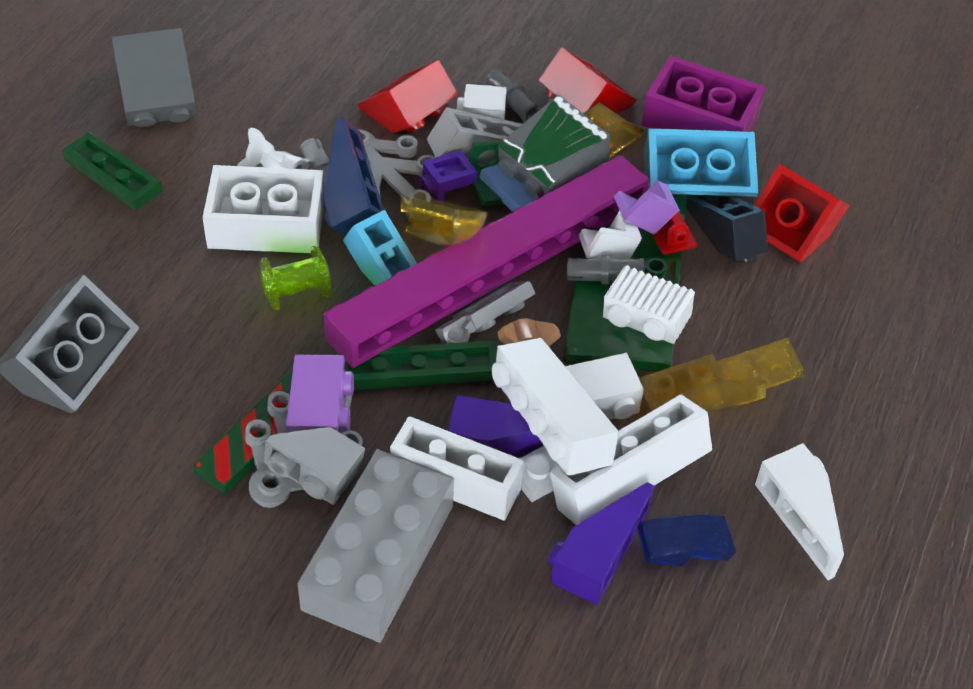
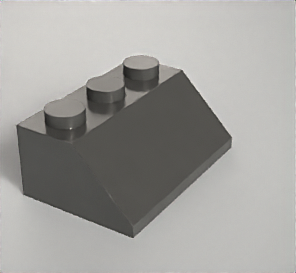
[0,274,139,413]

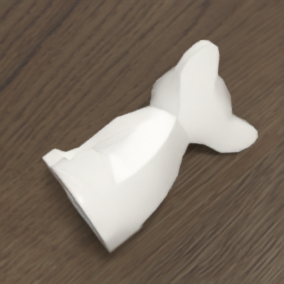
[238,128,312,169]

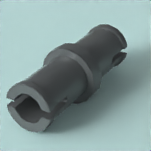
[486,69,540,122]
[567,255,645,285]

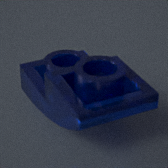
[637,515,737,566]

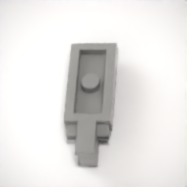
[435,281,536,344]

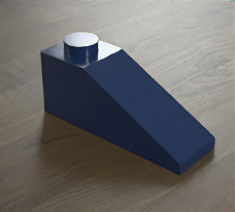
[323,117,384,236]

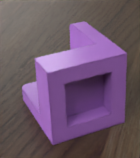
[614,180,680,234]

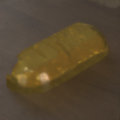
[400,195,488,245]

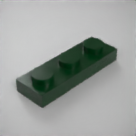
[62,132,163,211]

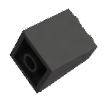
[112,28,197,128]

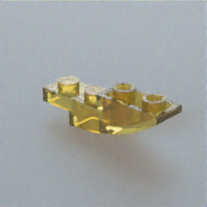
[639,338,803,412]

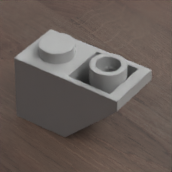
[264,427,365,505]

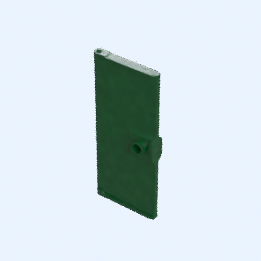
[563,194,687,373]

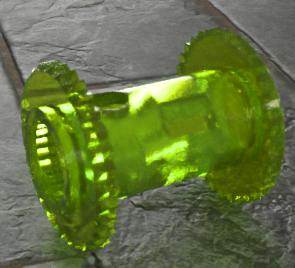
[260,246,331,310]

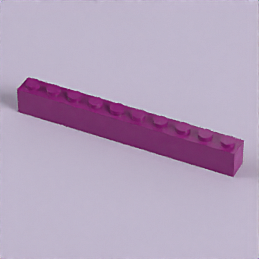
[324,155,649,369]

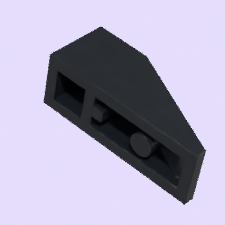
[686,194,768,263]

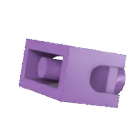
[286,355,354,434]

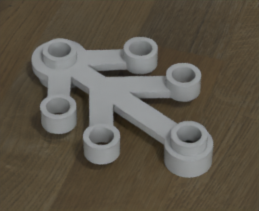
[358,129,435,222]
[245,391,363,508]

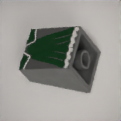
[498,94,610,200]

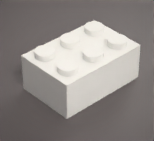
[203,165,325,254]

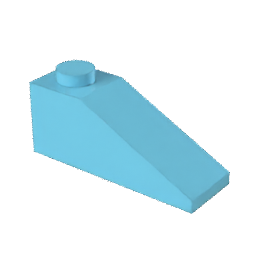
[343,210,417,286]

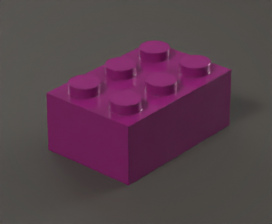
[641,56,766,132]

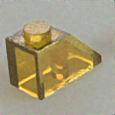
[583,103,644,157]

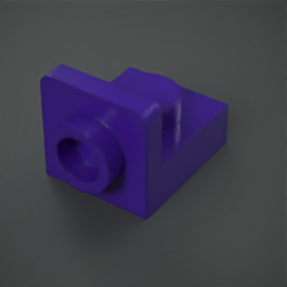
[419,150,477,208]

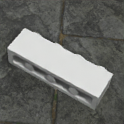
[492,338,619,476]
[549,395,712,525]

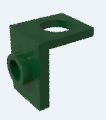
[469,140,504,206]

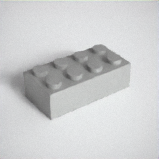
[298,449,454,643]

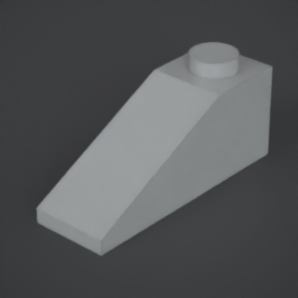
[427,107,522,164]

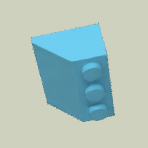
[644,129,758,197]

